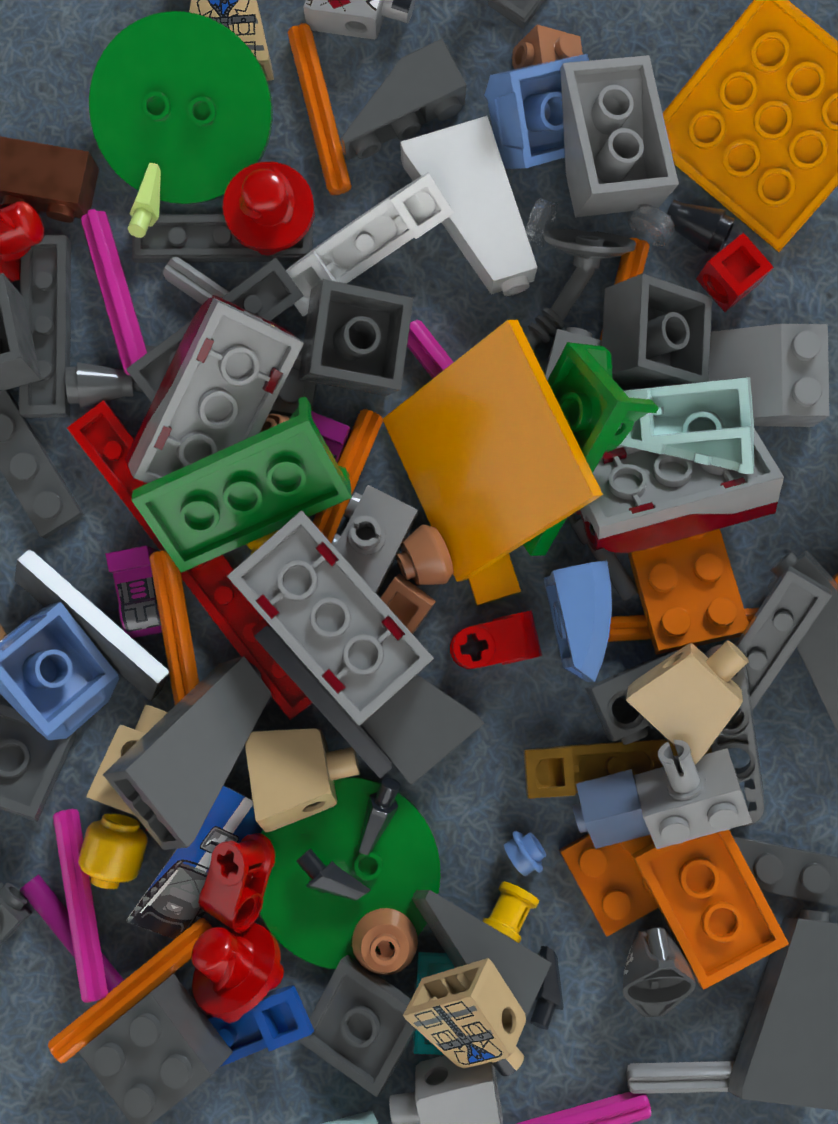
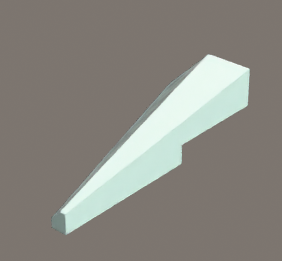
[618,377,754,474]

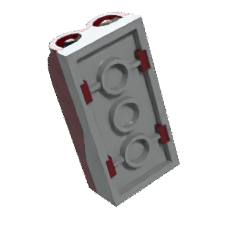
[125,295,304,483]
[575,428,784,553]
[227,510,434,726]

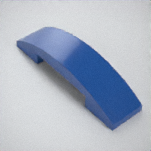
[206,985,314,1067]

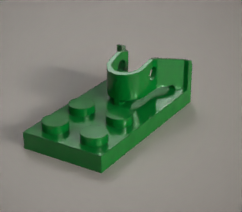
[523,342,659,556]
[131,397,352,573]

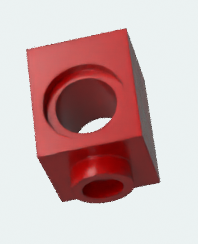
[696,232,774,312]

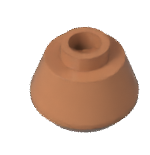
[396,525,453,585]
[352,908,418,975]

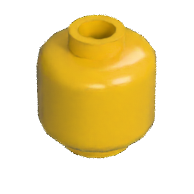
[78,814,148,889]

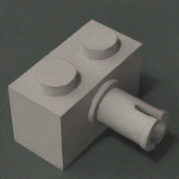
[331,485,418,595]
[634,740,752,849]

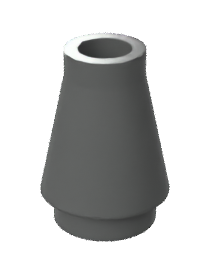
[65,362,134,408]

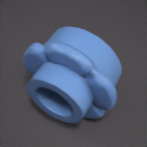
[504,831,546,876]

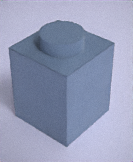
[573,769,650,849]

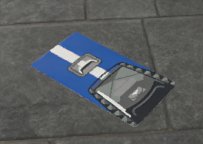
[127,786,263,939]

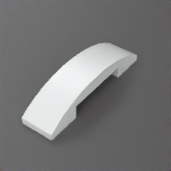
[286,172,454,316]

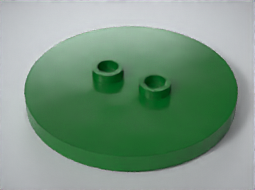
[89,11,273,204]
[260,776,441,969]

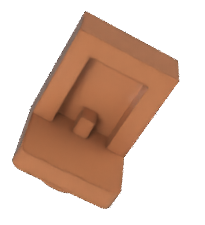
[512,25,583,69]
[381,574,436,634]

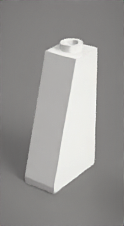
[400,116,538,296]

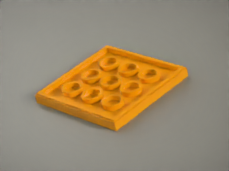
[663,0,838,252]
[383,320,603,582]

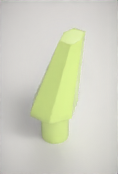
[128,163,161,238]

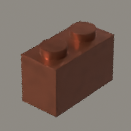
[0,136,99,223]

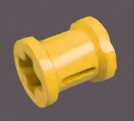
[482,881,539,943]

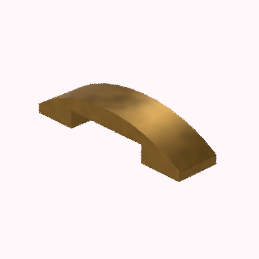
[524,739,712,799]

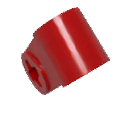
[450,610,543,669]
[198,833,275,933]

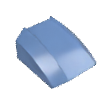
[484,54,589,169]
[543,560,612,682]
[0,602,119,740]

